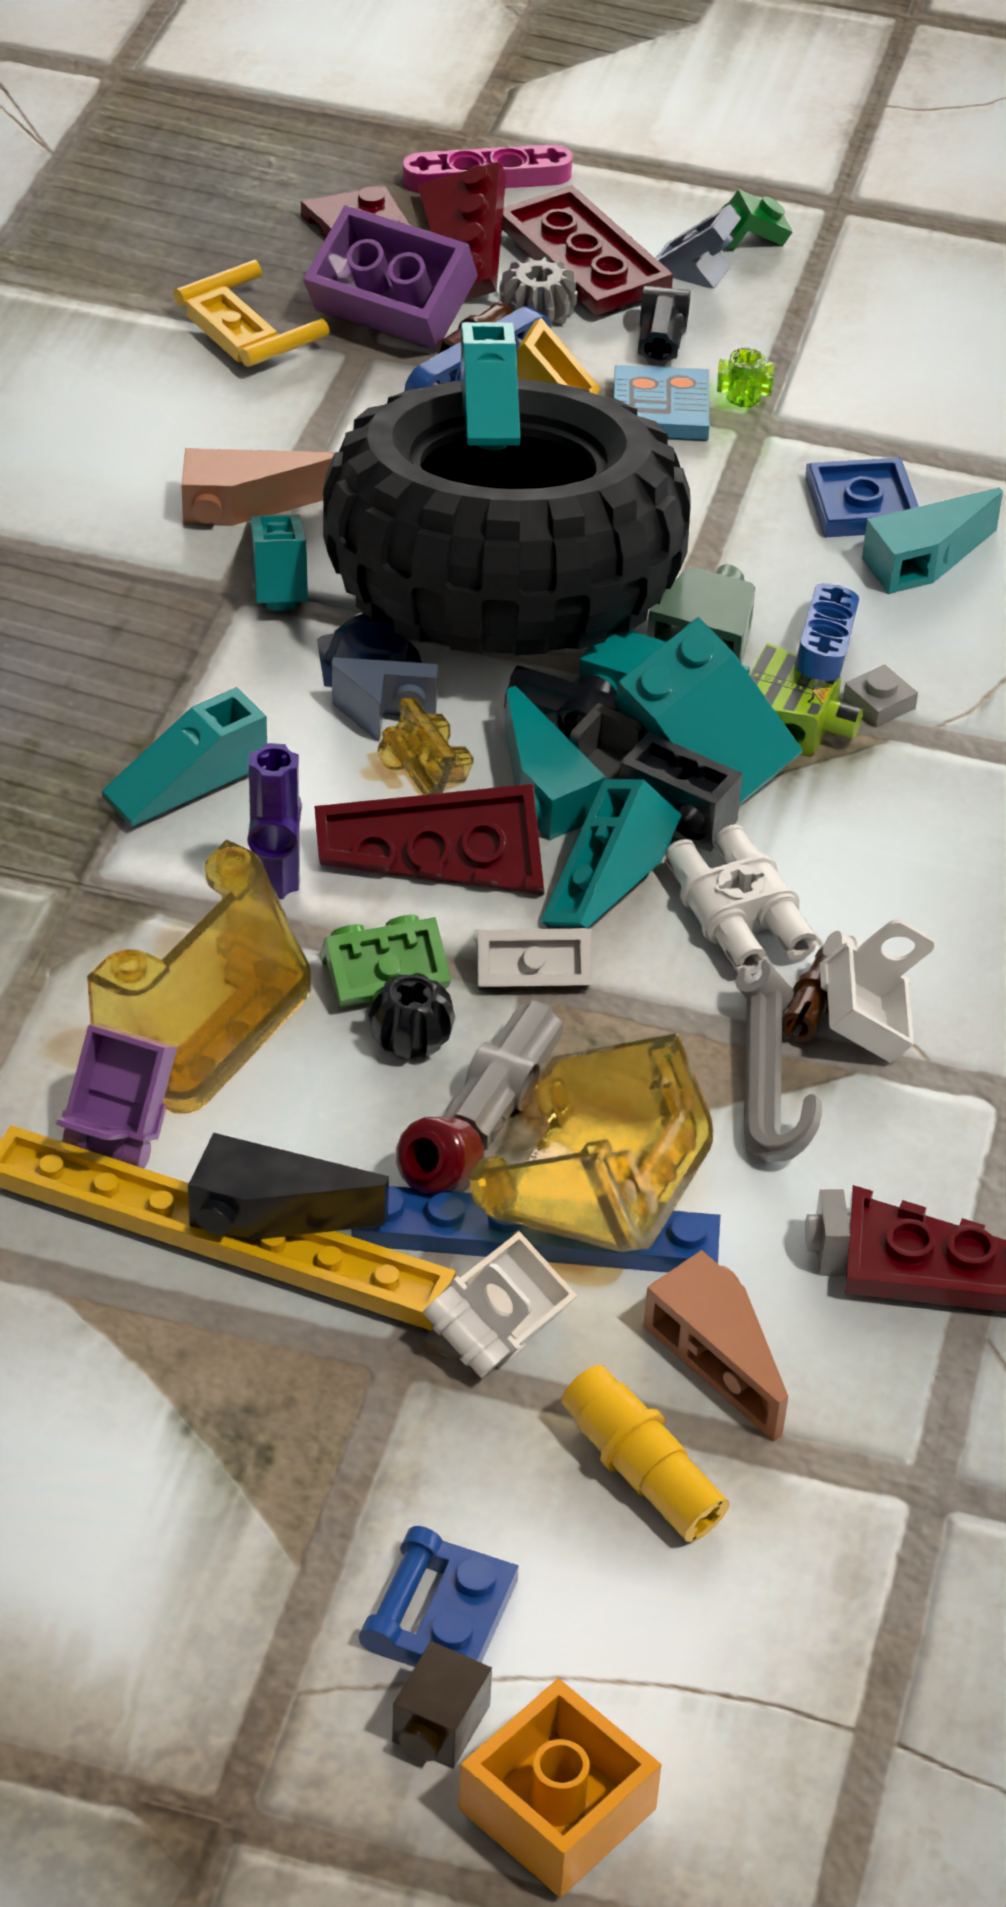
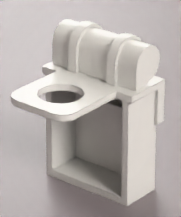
[820,919,934,1063]
[422,1231,577,1379]

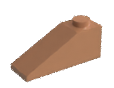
[181,448,334,526]
[643,1250,788,1442]

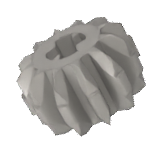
[499,257,577,325]

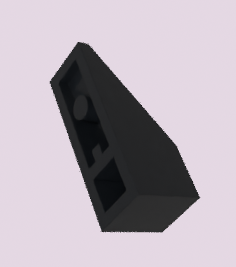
[188,1132,389,1241]

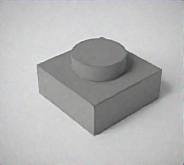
[843,664,918,727]
[805,1189,850,1276]

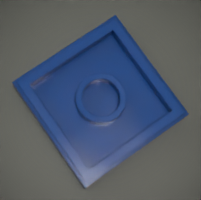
[805,457,919,538]

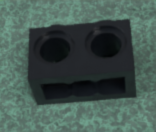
[619,732,743,852]

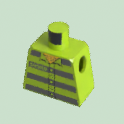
[749,643,863,756]

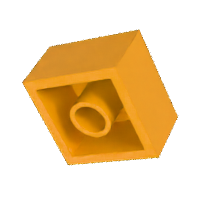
[458,1678,662,1898]

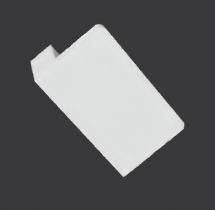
[475,928,592,987]

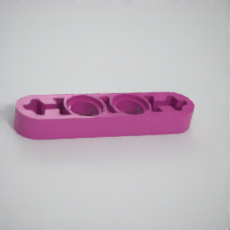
[403,144,573,193]

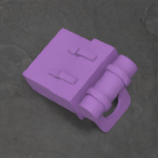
[56,1024,177,1168]

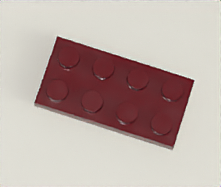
[502,185,673,316]

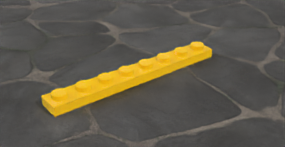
[0,1125,456,1331]

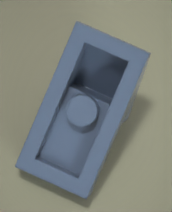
[656,204,741,288]
[332,657,438,740]

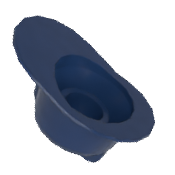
[317,612,422,687]

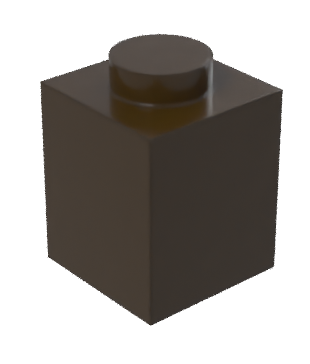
[392,1641,492,1769]

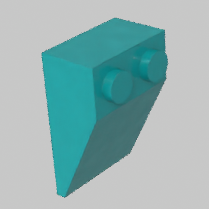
[615,616,803,806]

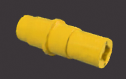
[561,1365,730,1542]

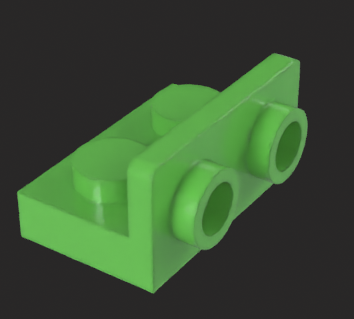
[320,914,452,1008]

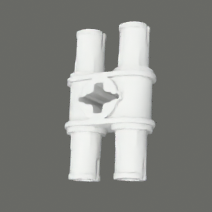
[665,824,817,975]

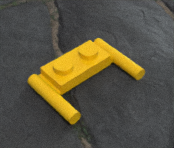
[174,260,329,367]

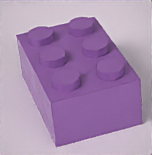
[303,205,478,350]

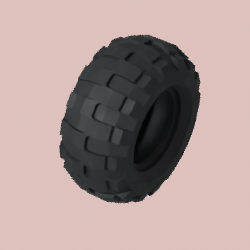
[323,379,691,656]

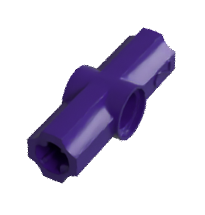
[247,743,302,900]

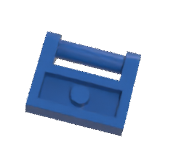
[358,1526,519,1667]

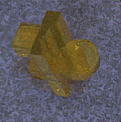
[377,698,474,795]

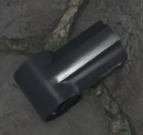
[638,286,691,367]

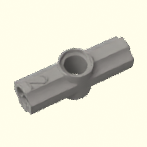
[444,1000,563,1150]

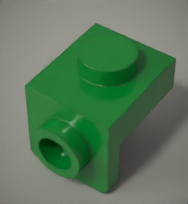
[720,189,793,250]

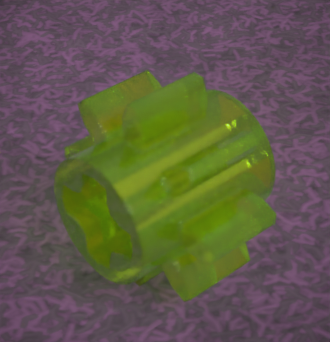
[717,347,775,407]

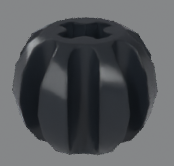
[368,972,456,1060]

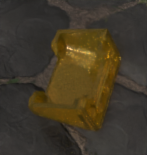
[87,839,311,1114]
[468,1033,713,1252]

